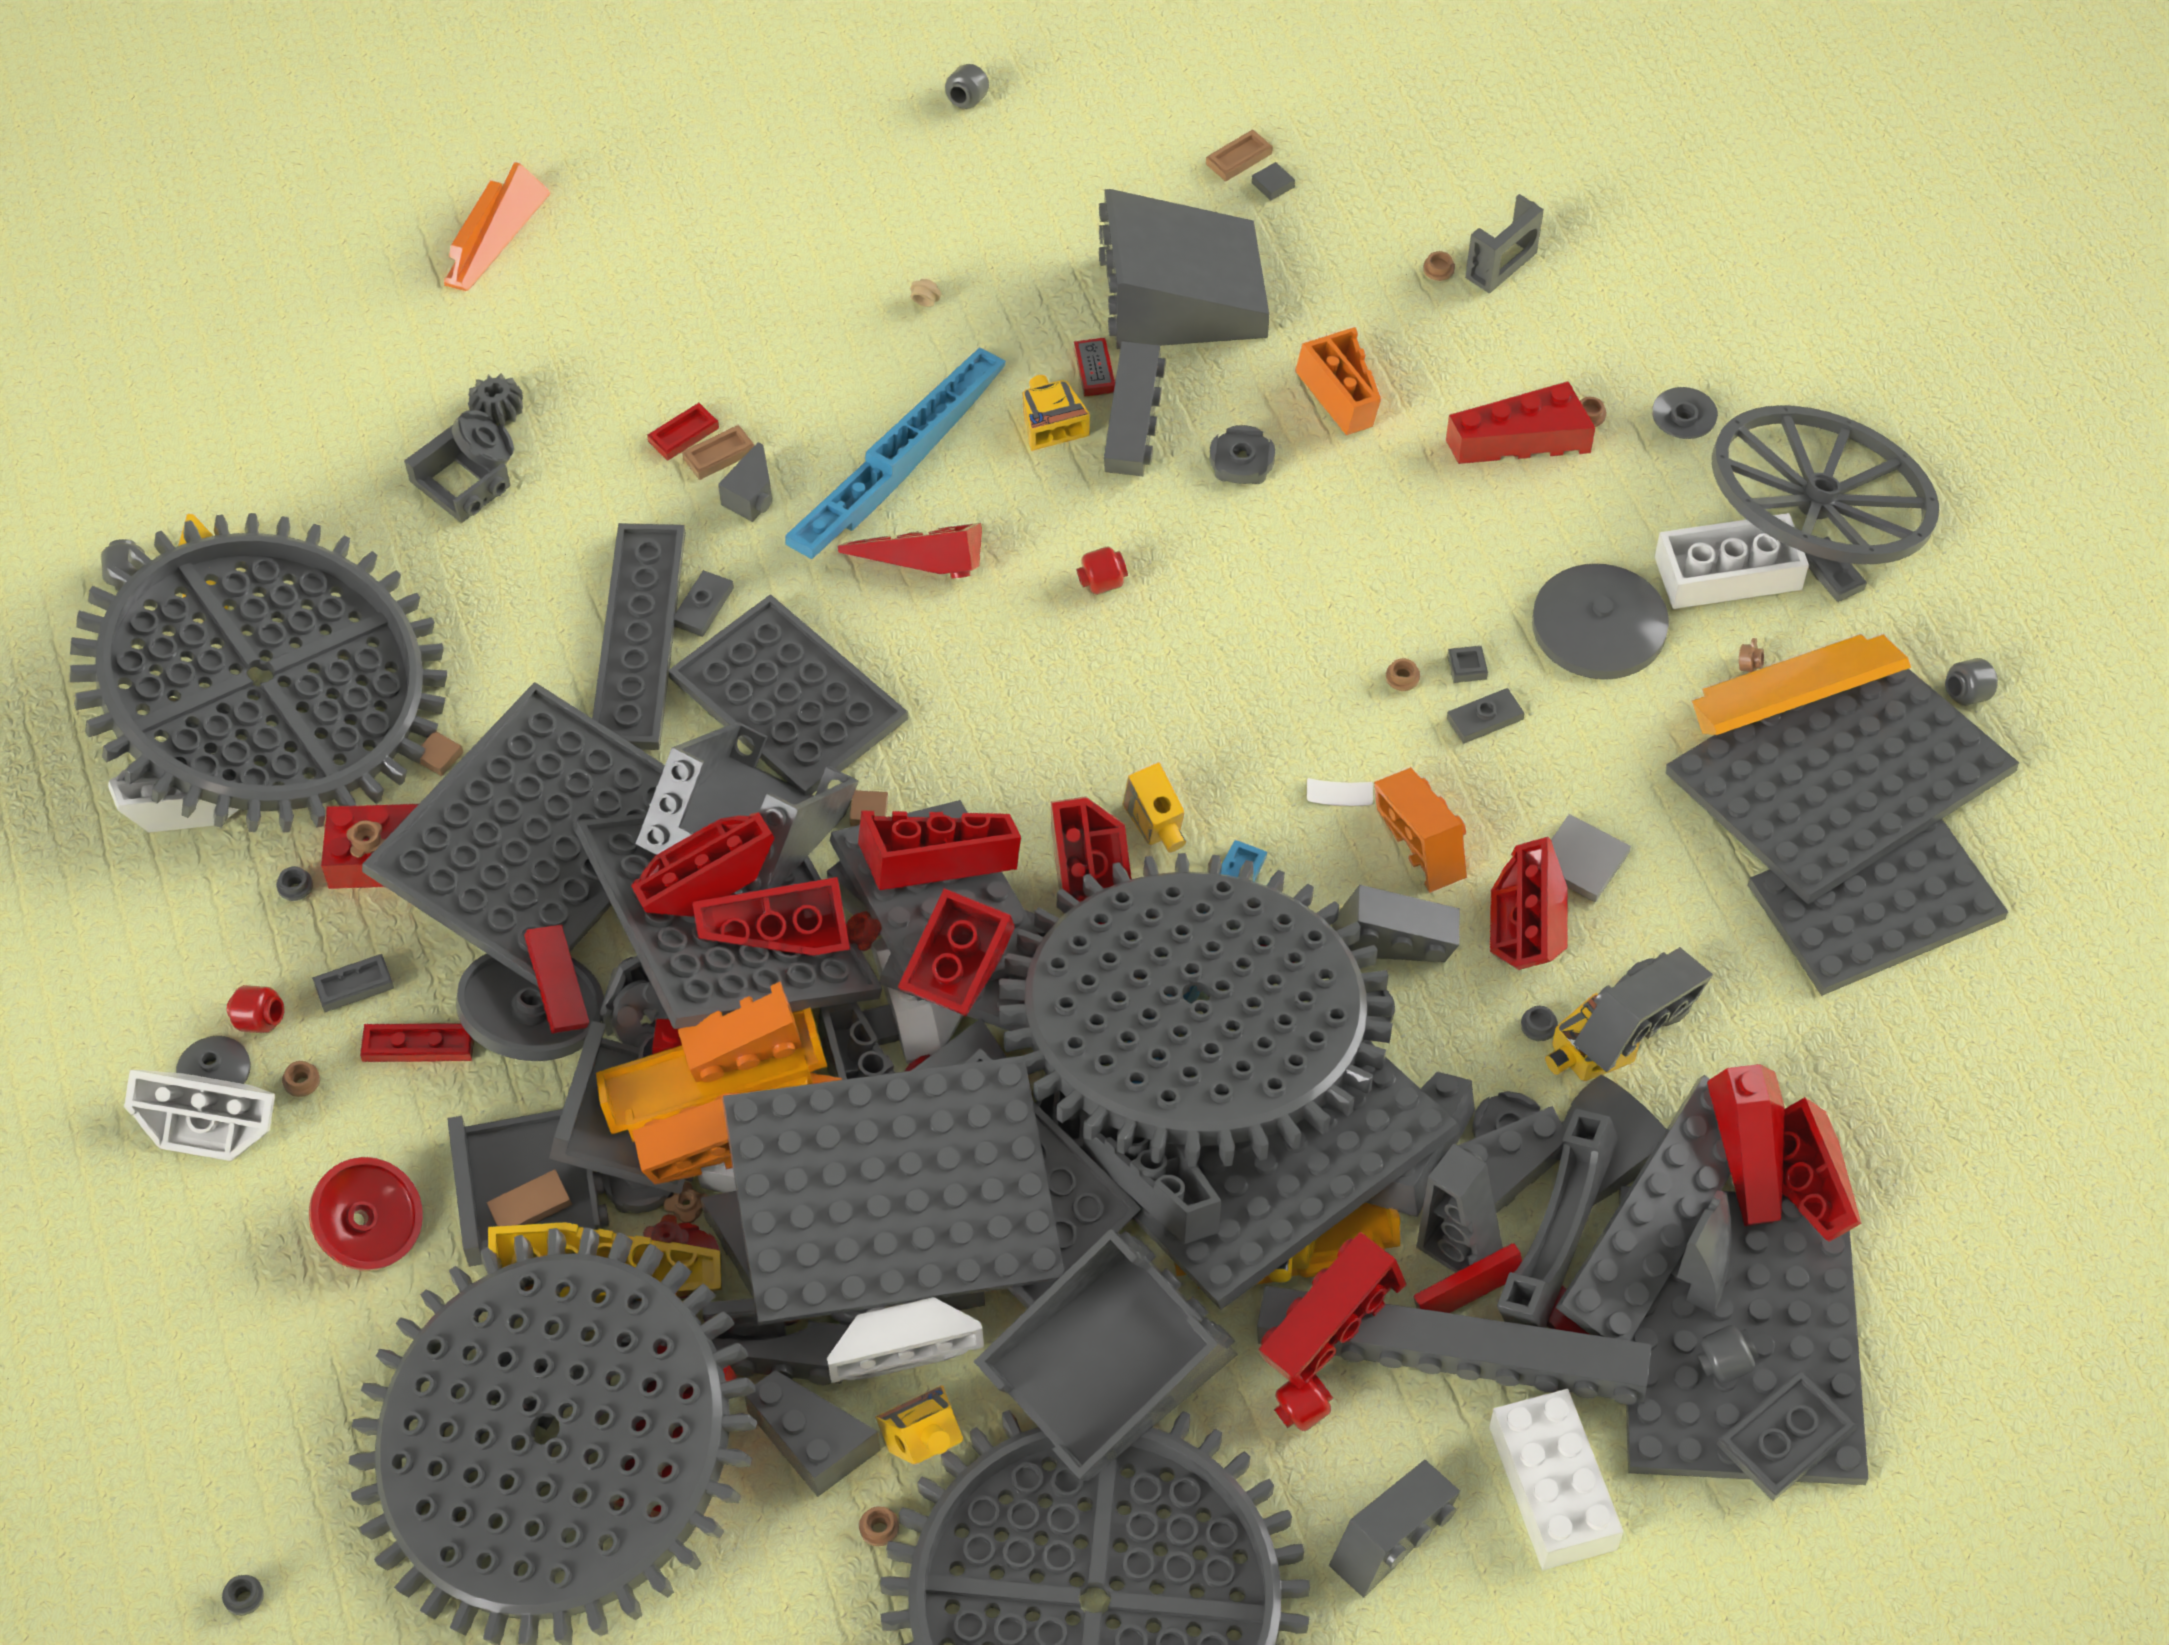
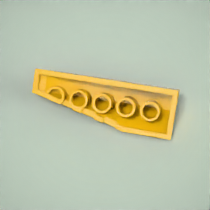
[488,1222,722,1303]

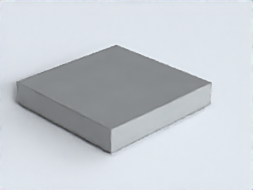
[1551,814,1631,902]

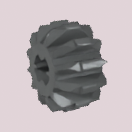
[468,373,523,426]

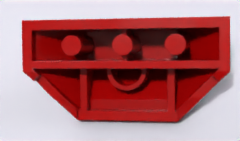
[1051,796,1132,925]
[631,812,775,917]
[1490,837,1568,970]

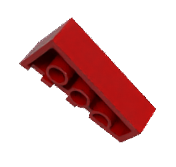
[1446,381,1595,464]

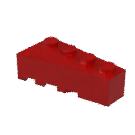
[858,810,1021,890]
[1258,1231,1407,1389]

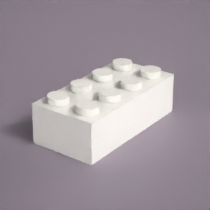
[1655,513,1809,609]
[1489,1389,1623,1571]

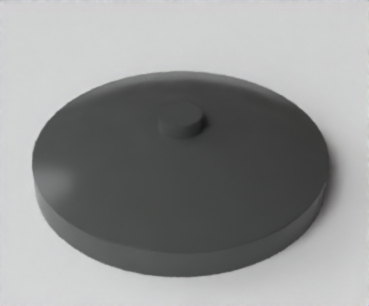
[1532,564,1669,679]
[456,954,604,1061]

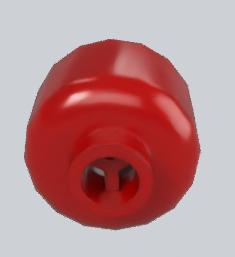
[1076,546,1128,595]
[226,985,284,1033]
[1274,1375,1334,1431]

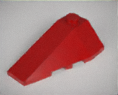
[838,523,982,579]
[1707,1064,1785,1226]
[1782,1097,1862,1242]

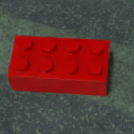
[321,804,419,889]

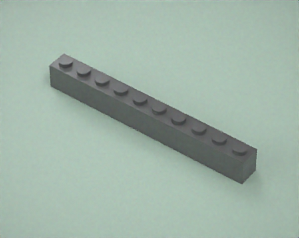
[1257,1285,1652,1405]

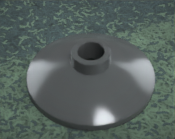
[1652,387,1718,439]
[176,1036,251,1084]

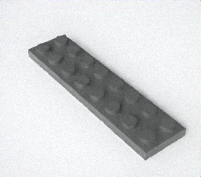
[592,523,686,750]
[1555,1075,1731,1341]

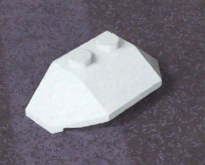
[108,770,239,832]
[870,938,964,1064]
[124,1070,275,1161]
[827,1297,984,1383]

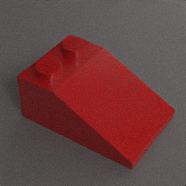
[898,888,1015,1016]

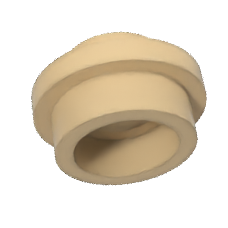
[910,279,941,307]

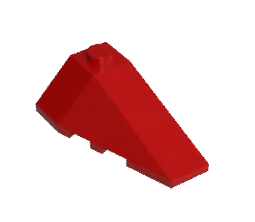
[692,877,850,956]

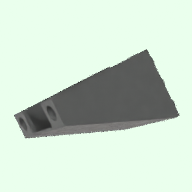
[1099,189,1269,349]
[636,722,859,894]
[973,1229,1238,1481]

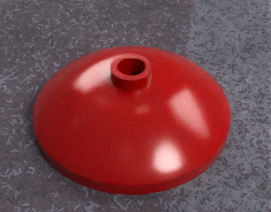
[309,1157,423,1271]

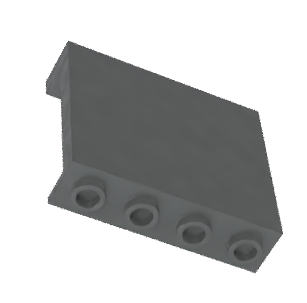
[549,1020,694,1194]
[447,1109,609,1267]

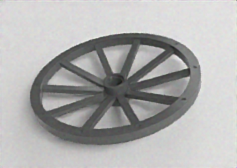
[1711,405,1939,564]

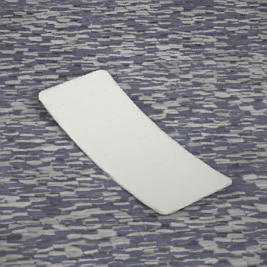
[1307,778,1373,806]

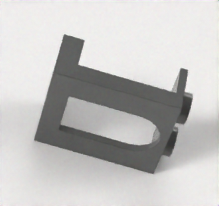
[1465,194,1544,294]
[404,425,511,523]

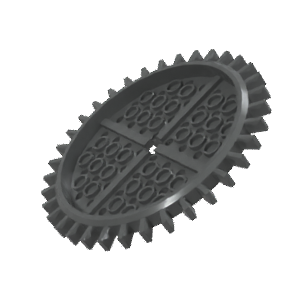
[69,513,447,832]
[999,853,1393,1167]
[349,1227,757,1645]
[880,1410,1310,1645]

